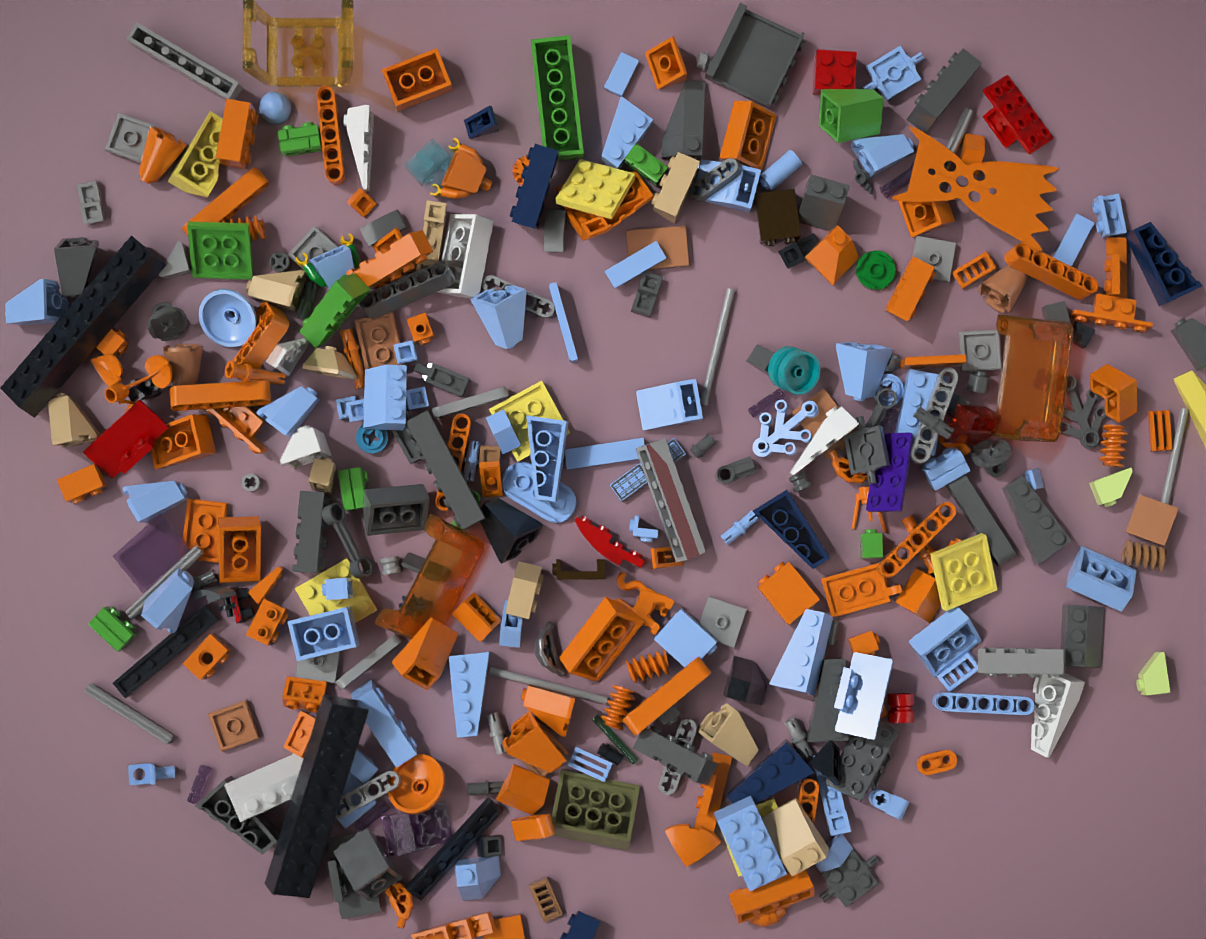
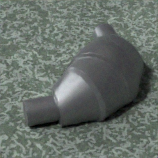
[534,622,565,677]

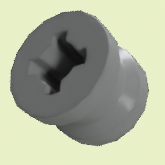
[380,556,402,575]

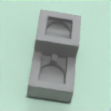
[77,181,104,224]

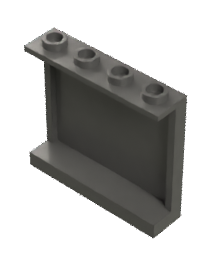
[705,3,806,108]

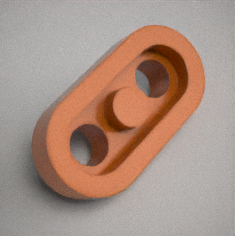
[916,749,957,775]

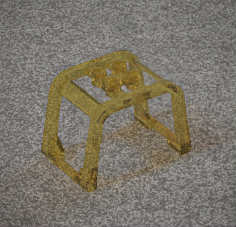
[242,0,354,87]

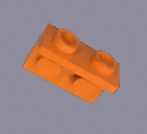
[282,676,327,713]
[283,711,316,758]

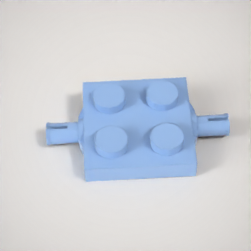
[863,46,924,101]

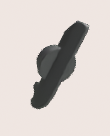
[853,159,873,195]

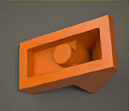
[479,461,503,497]

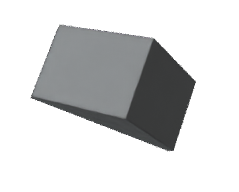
[158,241,192,280]

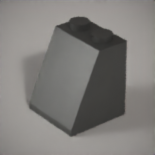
[798,174,850,231]
[333,829,403,901]

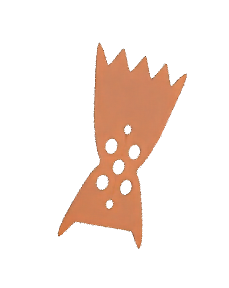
[892,126,1058,251]

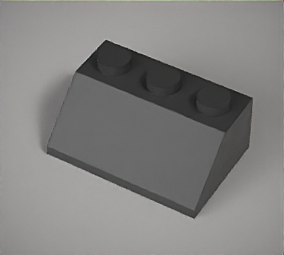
[363,484,430,536]
[1060,605,1104,668]

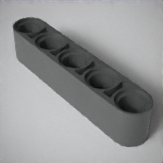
[359,261,456,319]
[946,475,1016,566]

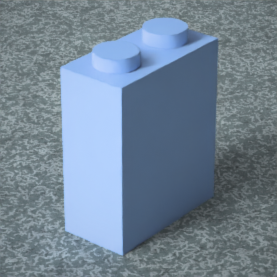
[654,607,717,667]

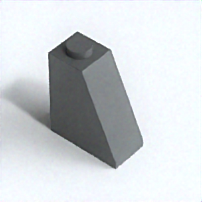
[1171,318,1206,371]

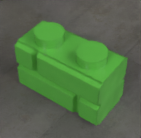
[278,122,322,157]
[624,143,668,187]
[337,467,369,511]
[88,606,138,652]

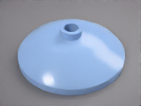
[199,289,257,347]

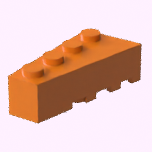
[346,230,433,290]

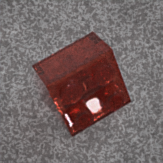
[945,404,1002,445]

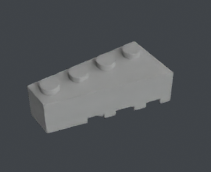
[978,648,1066,678]

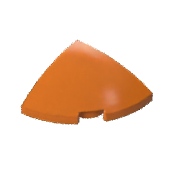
[665,824,721,867]

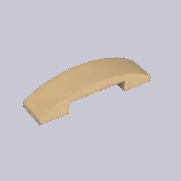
[416,200,447,271]

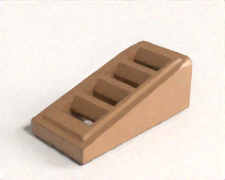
[529,876,563,922]

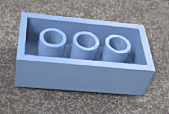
[895,369,950,457]
[714,796,787,891]

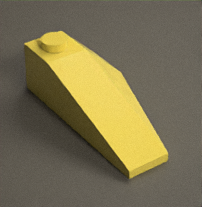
[167,111,223,197]

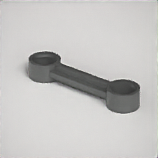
[865,388,897,428]
[322,503,373,579]

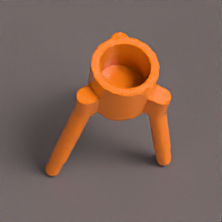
[851,487,887,533]

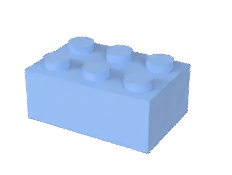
[287,606,360,661]

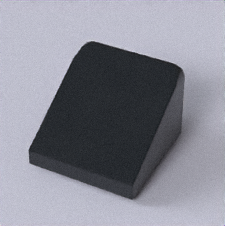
[1066,322,1095,349]
[477,835,502,858]

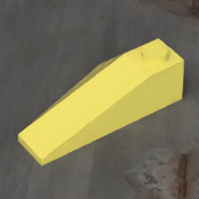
[1173,370,1206,448]

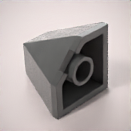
[54,237,99,298]

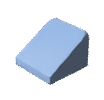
[394,340,419,364]
[1024,468,1044,490]

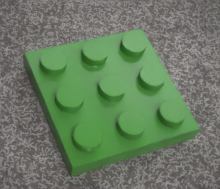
[187,222,254,279]

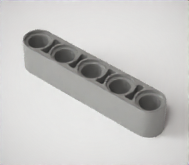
[910,368,958,464]

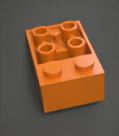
[392,617,458,691]

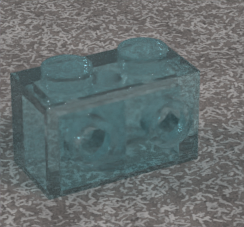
[404,138,451,186]

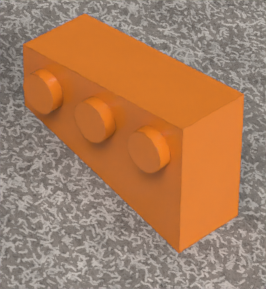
[884,256,936,321]

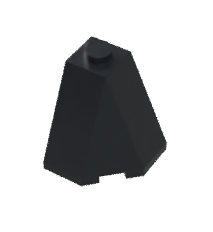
[480,498,543,564]
[723,656,767,705]

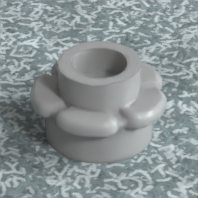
[697,51,712,71]

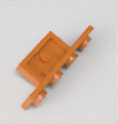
[1104,237,1127,298]
[1070,293,1153,333]
[204,406,269,454]
[694,752,732,833]

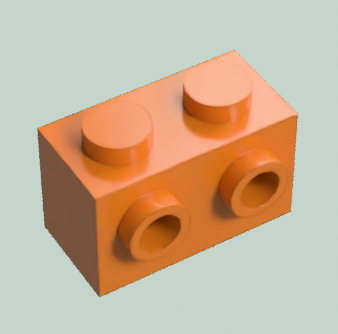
[246,598,289,646]

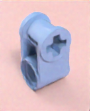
[868,789,910,820]

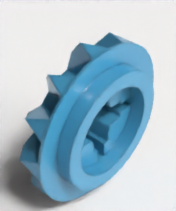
[356,424,388,453]

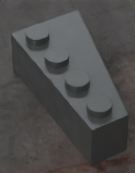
[906,48,982,133]
[1002,475,1071,565]
[292,491,330,573]
[806,658,849,742]
[633,725,718,786]
[195,776,280,855]

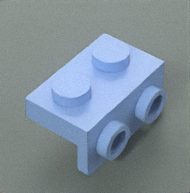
[1092,194,1127,238]
[629,515,658,542]

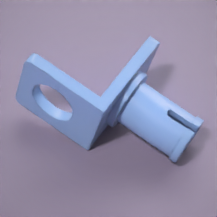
[128,763,175,785]

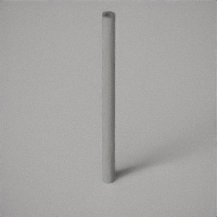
[700,288,735,406]
[1161,408,1189,505]
[489,667,608,704]

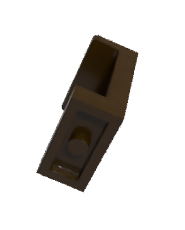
[754,189,801,246]
[552,559,605,580]

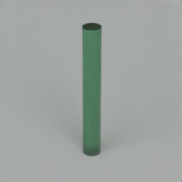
[592,714,638,765]

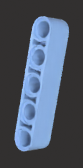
[932,692,1035,715]

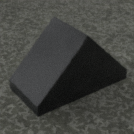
[809,740,840,786]

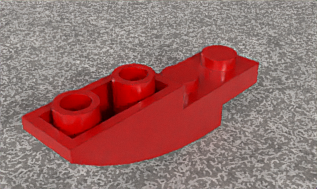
[574,516,644,568]

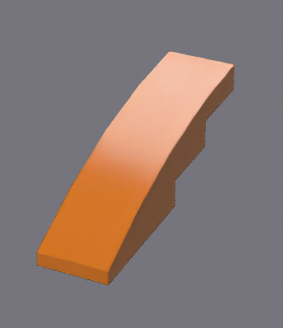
[411,911,497,939]

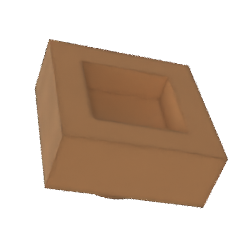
[479,445,501,462]

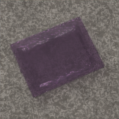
[113,514,190,593]

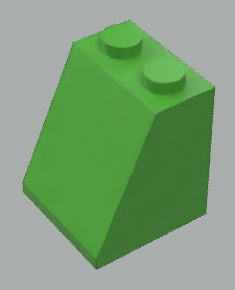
[819,89,884,143]

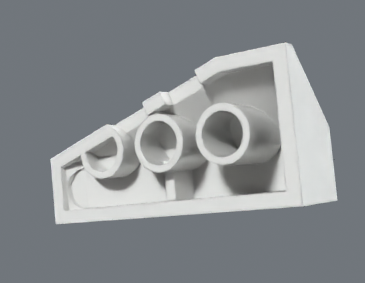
[344,105,374,193]
[266,338,310,376]
[789,406,859,476]
[1031,673,1085,758]

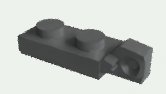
[414,362,470,398]

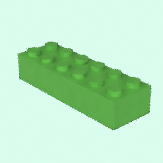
[531,35,584,161]

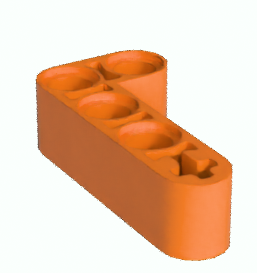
[232,302,289,381]

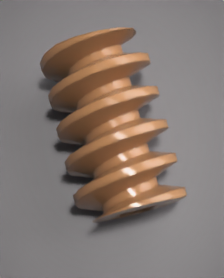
[1121,540,1167,572]

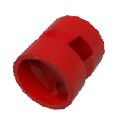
[888,693,915,723]

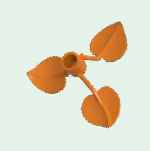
[91,354,172,412]

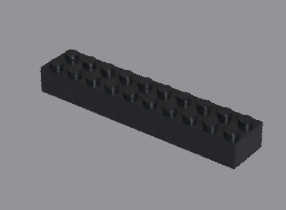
[0,235,166,418]
[264,695,369,898]

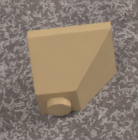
[302,346,357,380]

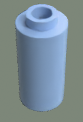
[759,150,802,191]

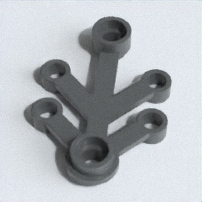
[1049,374,1107,449]

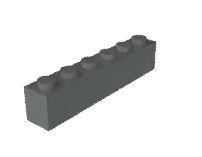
[405,411,486,530]

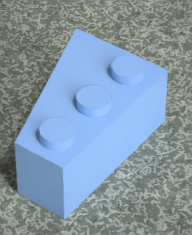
[602,96,653,169]

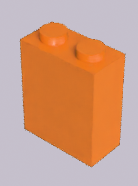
[757,561,820,625]

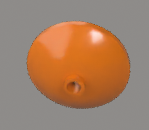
[388,754,445,814]

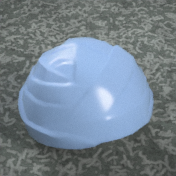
[259,92,291,124]

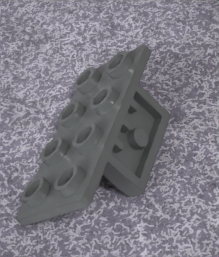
[826,721,899,801]
[327,833,381,919]

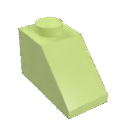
[1089,468,1133,507]
[1136,651,1170,696]

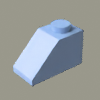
[322,578,353,600]
[499,600,523,648]

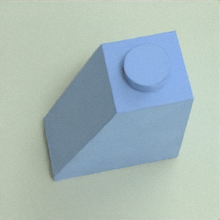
[850,134,914,179]
[5,279,70,325]
[471,285,526,349]
[836,342,893,401]
[256,386,320,438]
[122,481,188,523]
[141,568,194,633]
[455,856,501,901]

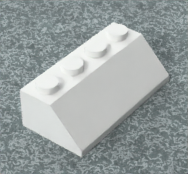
[437,214,494,298]
[280,425,332,469]
[224,754,303,822]

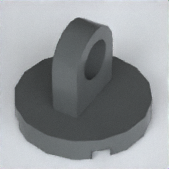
[147,302,188,341]
[971,438,1012,477]

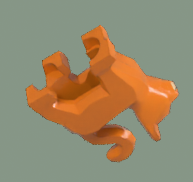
[616,572,675,635]

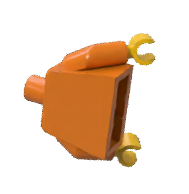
[430,138,492,199]

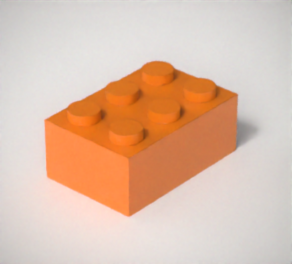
[381,48,453,112]
[216,99,259,170]

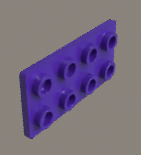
[866,432,914,512]

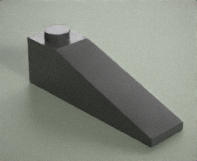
[661,80,705,160]

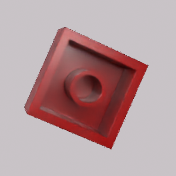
[812,49,857,95]

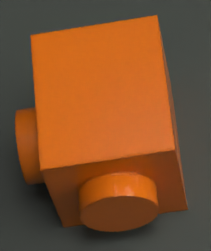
[407,313,435,345]
[96,328,129,357]
[847,630,880,656]

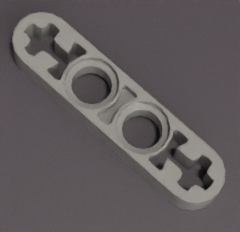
[482,275,555,319]
[432,387,509,419]
[335,633,403,690]
[659,718,697,795]
[335,771,401,819]

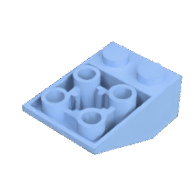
[696,159,761,213]
[636,379,703,431]

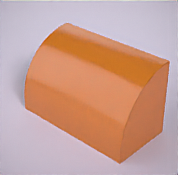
[452,592,502,642]

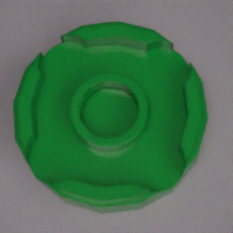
[856,250,896,290]

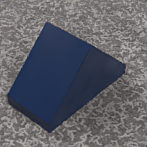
[464,106,499,139]

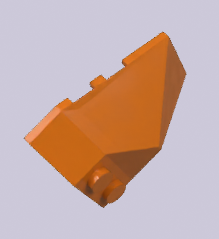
[556,171,654,241]

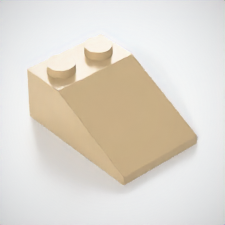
[762,798,829,876]

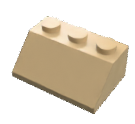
[651,152,700,224]

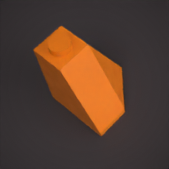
[521,685,575,737]
[502,711,566,773]

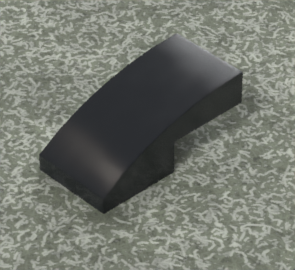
[778,233,818,269]

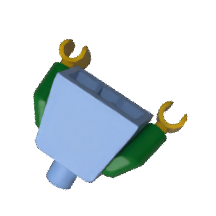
[296,234,360,289]

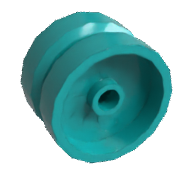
[768,346,821,395]

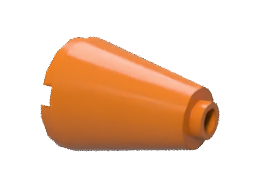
[138,126,187,184]

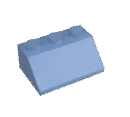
[363,365,407,430]
[1066,546,1136,612]
[908,607,982,677]

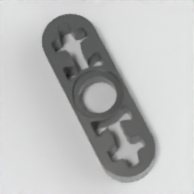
[689,158,742,202]

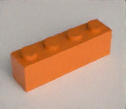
[728,869,814,924]

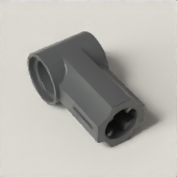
[714,456,756,484]

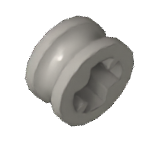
[241,474,261,492]

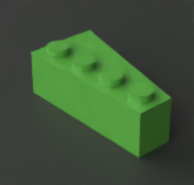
[299,273,371,348]

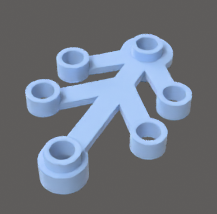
[753,400,819,457]

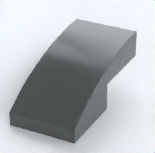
[544,209,567,252]
[360,210,407,246]
[631,271,663,318]
[192,586,236,603]

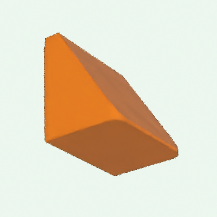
[347,188,377,218]

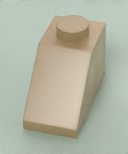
[308,457,336,494]

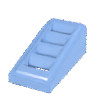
[937,650,978,692]

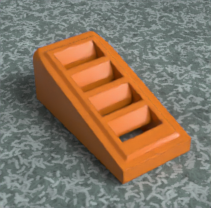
[952,251,997,289]
[248,566,285,604]

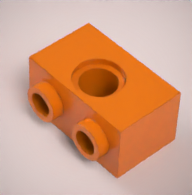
[183,633,231,680]

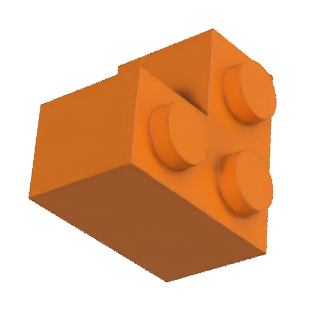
[1090,364,1137,423]

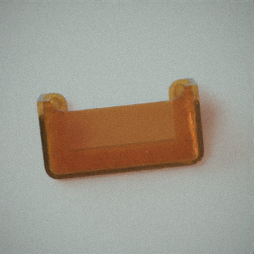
[983,314,1073,442]
[374,514,484,640]

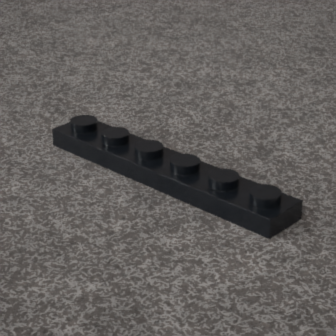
[112,604,220,698]
[405,797,504,901]

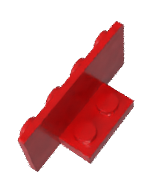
[982,75,1054,155]
[83,400,168,478]

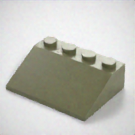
[551,770,640,851]

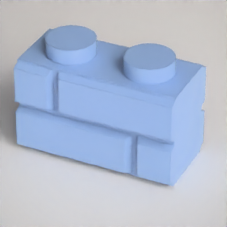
[920,447,970,491]

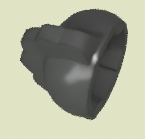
[884,354,901,374]

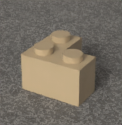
[505,561,544,619]

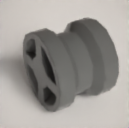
[269,252,292,273]
[788,470,813,492]

